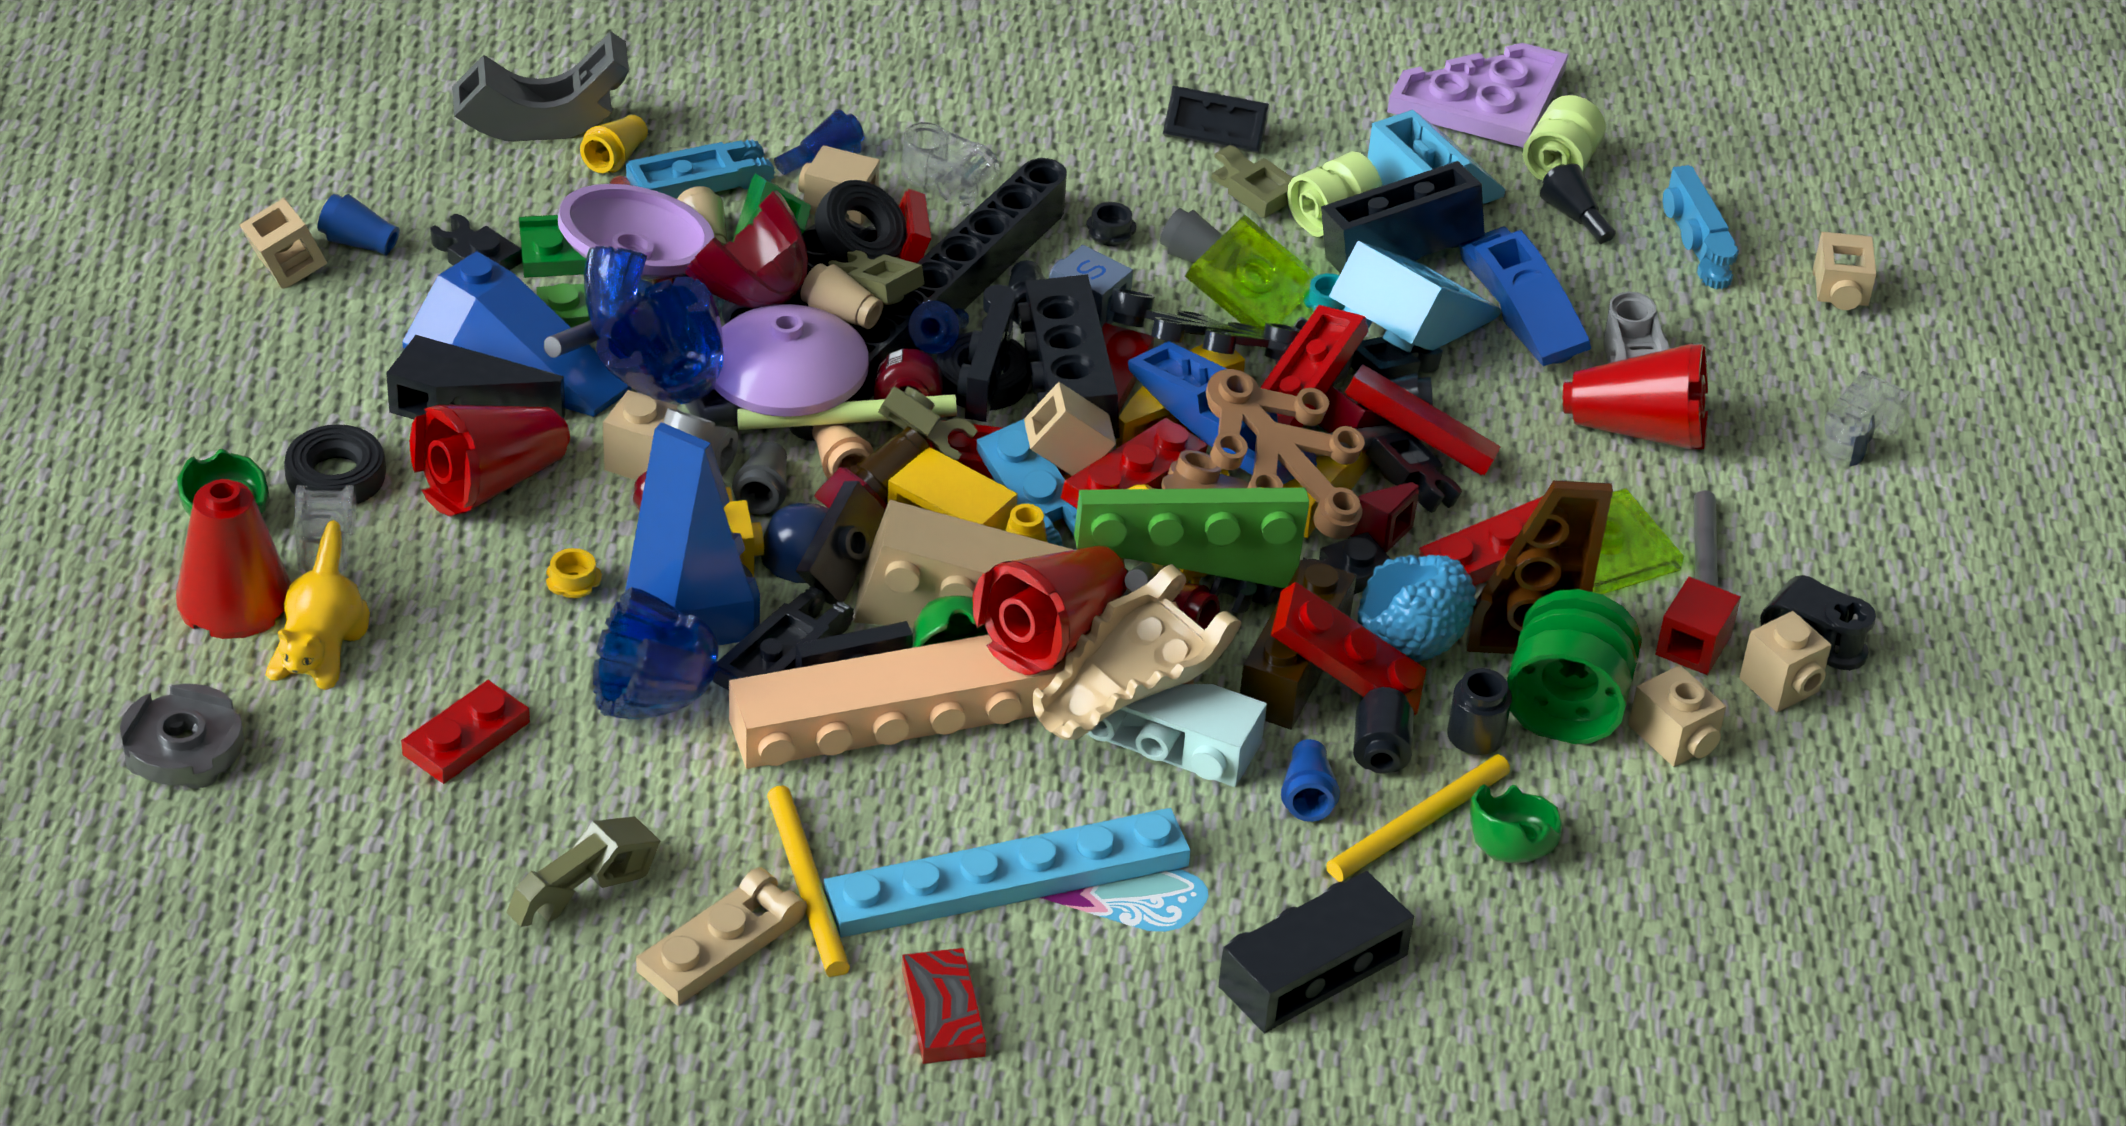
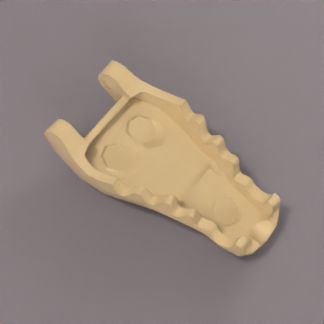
[1033,564,1241,740]

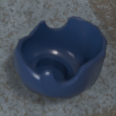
[761,503,829,583]

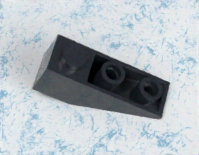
[386,335,565,420]

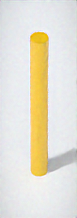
[1326,754,1510,882]
[767,785,850,977]

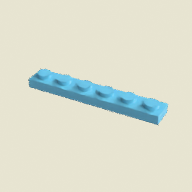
[824,808,1190,938]

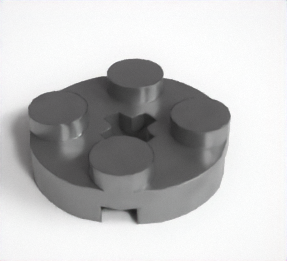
[120,684,244,789]

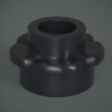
[1086,202,1136,246]

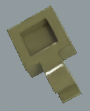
[1211,145,1293,218]
[878,386,977,461]

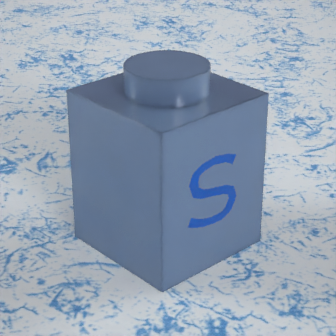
[1049,244,1133,329]

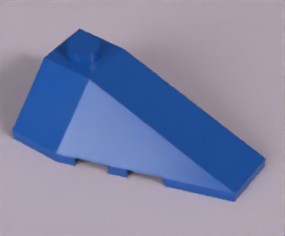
[402,251,632,417]
[625,422,760,652]

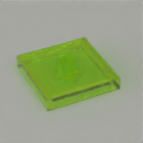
[1184,214,1318,331]
[1593,488,1684,594]

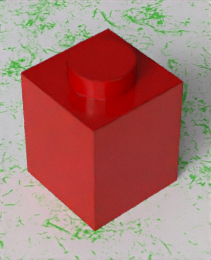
[1655,576,1741,676]

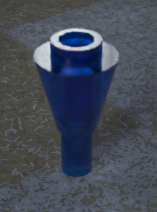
[774,109,865,175]
[908,301,969,354]

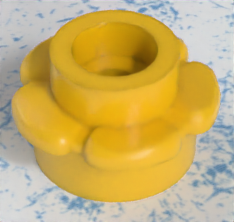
[546,548,602,598]

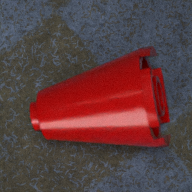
[1562,343,1708,450]
[409,405,570,516]
[176,479,291,639]
[973,546,1127,675]

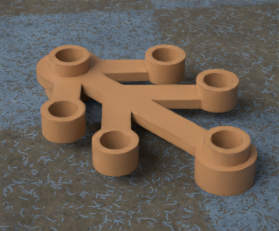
[1206,369,1365,539]

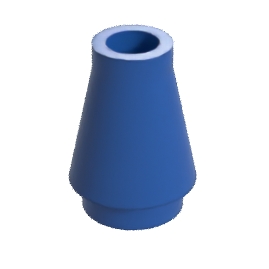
[317,194,400,256]
[1281,739,1340,822]

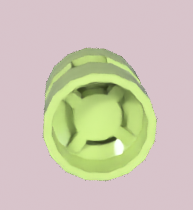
[1522,95,1606,180]
[1287,151,1382,237]

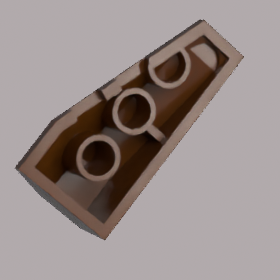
[1466,480,1613,654]

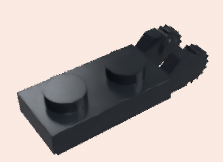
[713,586,854,691]

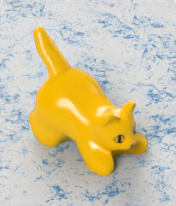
[265,520,370,690]

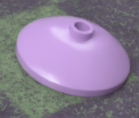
[558,184,714,280]
[706,304,869,417]

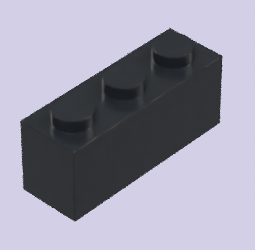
[1321,161,1485,274]
[1218,871,1414,1034]

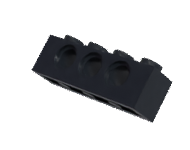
[1017,274,1119,439]

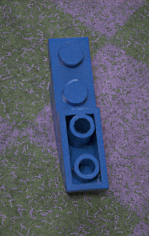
[1459,226,1591,367]

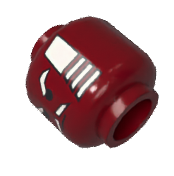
[874,349,943,424]

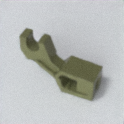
[506,816,660,927]

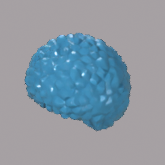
[1357,555,1476,662]

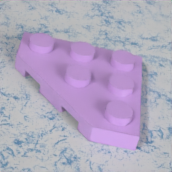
[1387,43,1568,148]

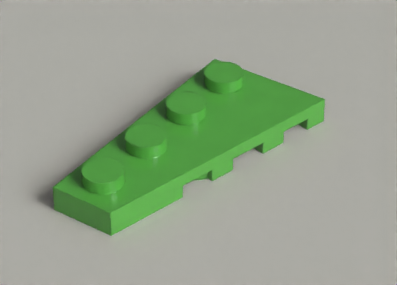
[1074,488,1309,588]

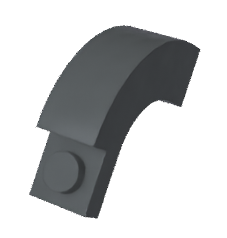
[452,31,629,141]

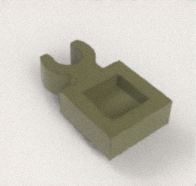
[828,250,924,305]

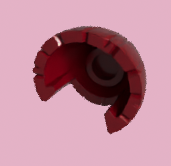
[685,190,808,309]

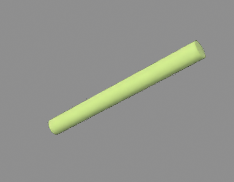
[737,394,957,430]

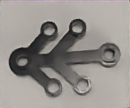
[1109,288,1301,360]

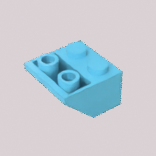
[1368,110,1505,204]

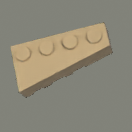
[853,500,1073,628]

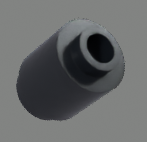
[1447,668,1512,755]
[1353,687,1414,774]

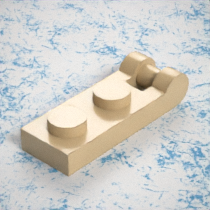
[636,867,807,1006]

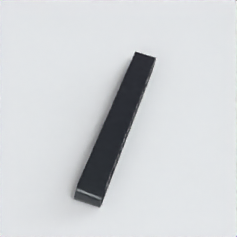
[789,158,1067,441]

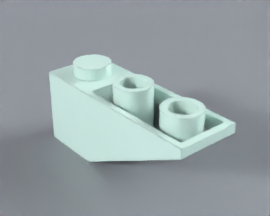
[1087,684,1267,787]

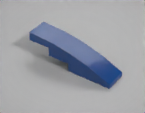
[1128,341,1317,484]

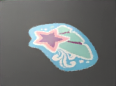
[1034,868,1209,932]

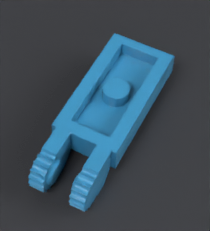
[626,139,776,199]
[1662,165,1739,290]
[977,419,1077,547]

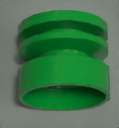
[1507,589,1642,744]

